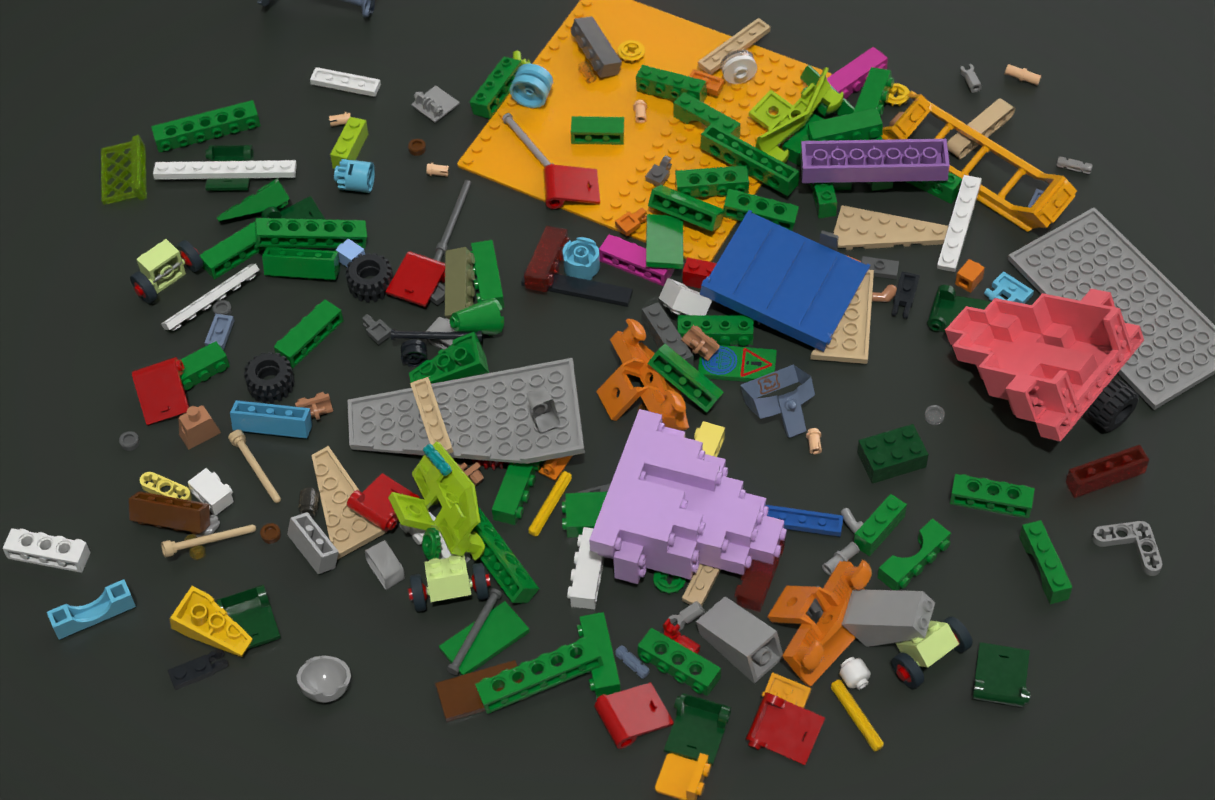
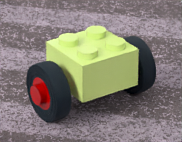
[130,239,203,303]
[408,555,491,611]
[892,616,973,689]

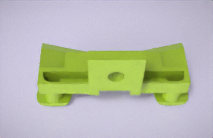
[748,67,844,163]
[388,442,485,560]

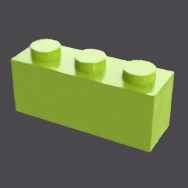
[330,117,368,169]

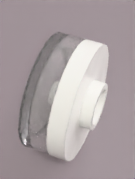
[720,49,757,84]

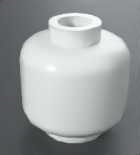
[839,657,871,689]

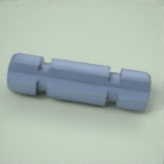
[615,645,650,678]

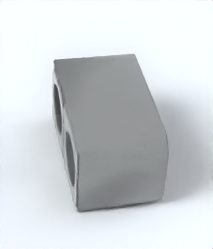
[526,386,560,432]
[365,540,405,590]

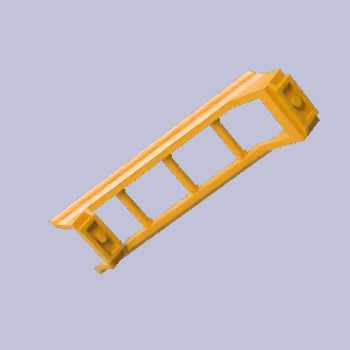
[882,91,1077,232]

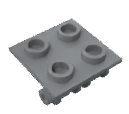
[411,85,460,122]

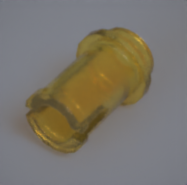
[578,61,597,83]
[184,534,205,560]

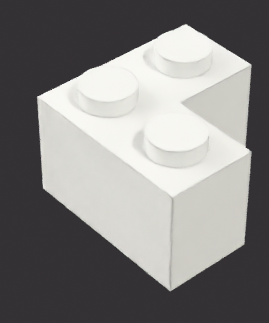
[659,278,712,315]

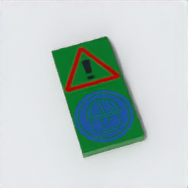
[698,345,777,382]

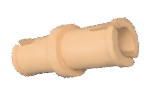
[1005,64,1041,86]

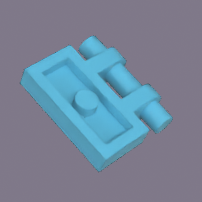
[984,271,1034,304]

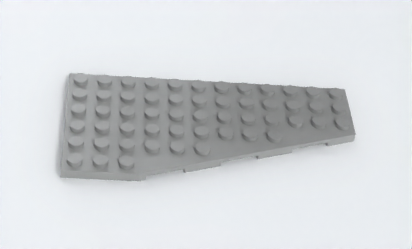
[348,358,585,464]

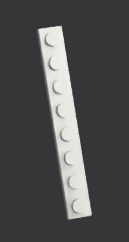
[153,160,297,179]

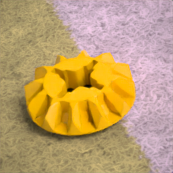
[618,40,645,62]
[886,83,910,106]

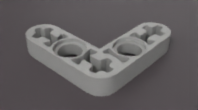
[1092,521,1162,576]

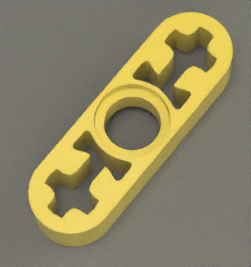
[140,472,192,501]

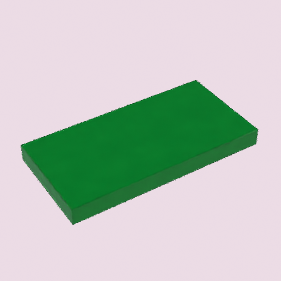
[646,214,683,269]
[439,601,530,675]

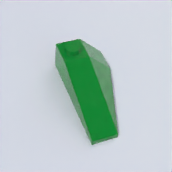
[217,178,290,221]
[409,332,489,388]

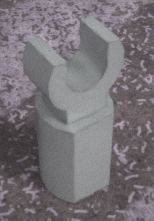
[960,64,982,93]
[669,601,705,631]

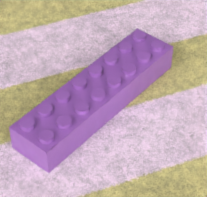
[800,139,950,183]

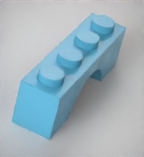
[47,579,136,640]

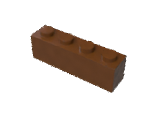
[129,491,210,534]

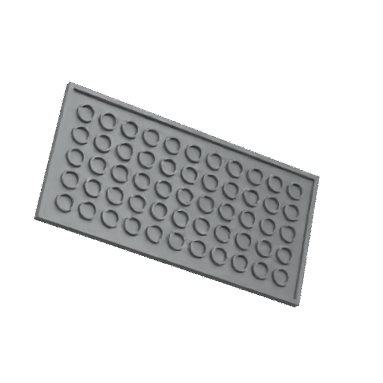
[1008,207,1215,410]

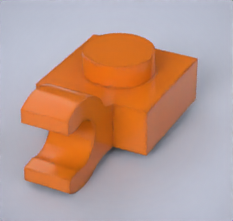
[615,207,647,236]

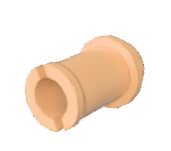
[633,100,647,123]
[329,112,351,127]
[426,162,449,177]
[806,428,822,454]

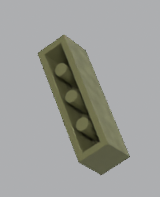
[445,247,475,319]

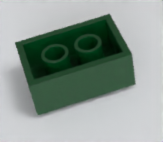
[857,424,929,484]

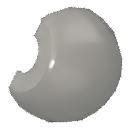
[296,655,351,703]

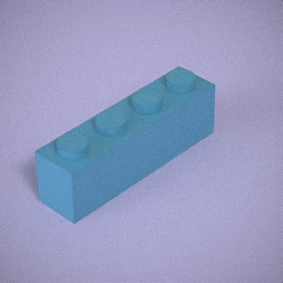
[230,400,312,438]

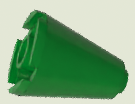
[449,298,504,336]

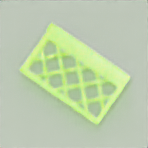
[101,135,146,205]

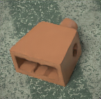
[178,406,221,450]

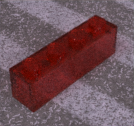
[524,226,570,292]
[1066,445,1149,498]
[735,536,786,612]

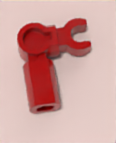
[663,618,700,654]

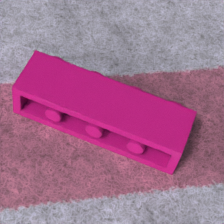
[827,47,888,99]
[599,234,674,286]

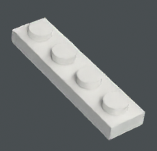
[310,67,381,97]

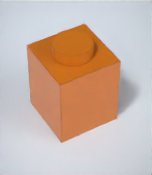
[955,259,985,293]

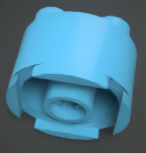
[563,237,600,280]

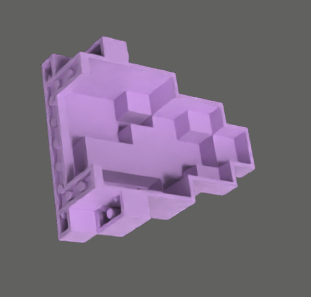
[589,409,787,584]

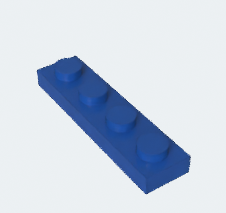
[766,505,843,537]

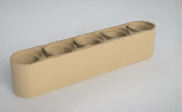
[947,98,1015,159]

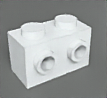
[188,468,234,515]

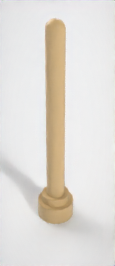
[228,429,281,503]
[161,525,256,558]

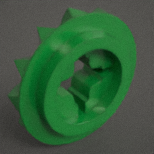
[422,528,442,560]
[653,571,686,595]

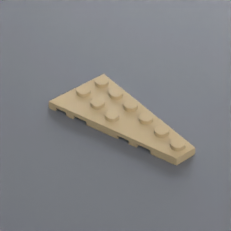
[834,205,949,250]
[810,270,874,364]
[312,446,387,560]

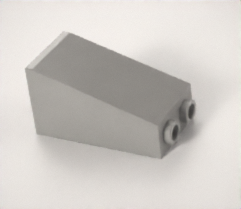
[842,589,935,647]
[696,597,783,683]

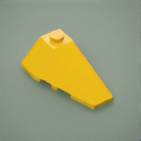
[170,586,252,657]

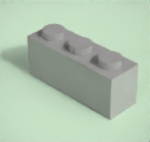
[287,512,339,574]

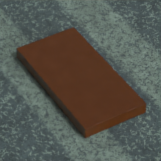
[435,660,527,722]

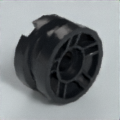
[400,339,427,367]

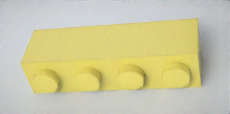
[694,421,725,457]

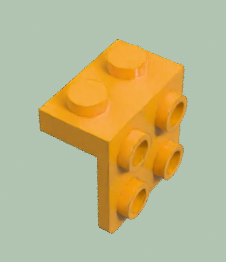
[655,753,711,800]

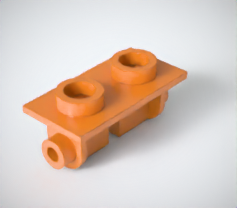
[539,455,573,481]

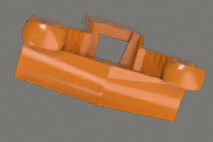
[596,319,689,430]
[767,560,872,686]

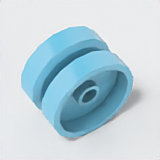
[509,64,553,108]

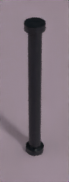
[391,329,482,342]

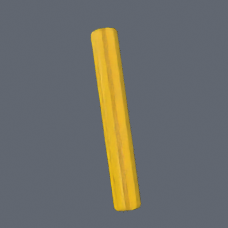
[528,471,572,537]
[831,680,884,751]

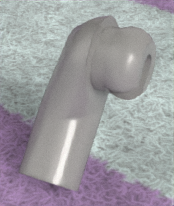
[841,508,864,533]
[194,515,220,538]

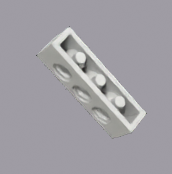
[3,528,91,573]

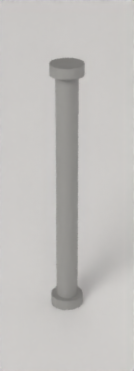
[502,113,553,167]

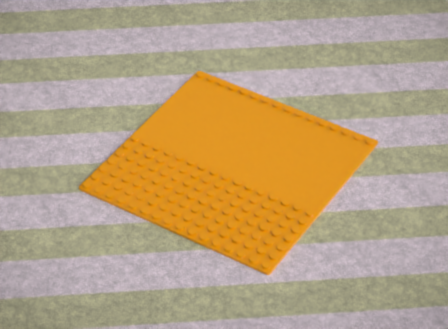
[458,0,831,262]

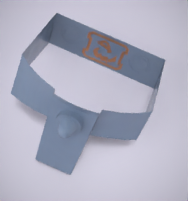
[740,364,815,438]

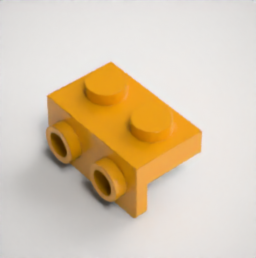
[762,672,812,708]

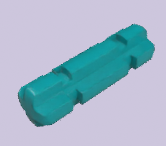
[423,444,452,476]

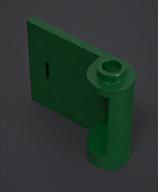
[205,145,254,191]
[261,196,325,248]
[927,285,992,332]
[217,584,281,649]
[973,642,1030,707]
[664,693,731,766]

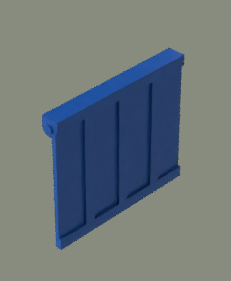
[700,210,870,352]

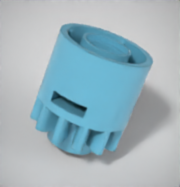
[334,159,375,193]

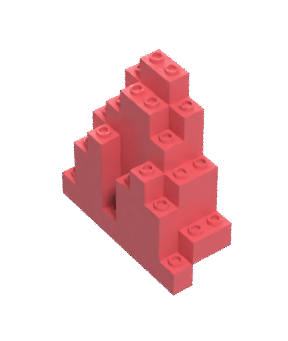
[945,289,1144,442]

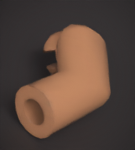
[872,284,897,302]

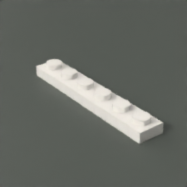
[937,175,982,272]
[161,264,259,331]

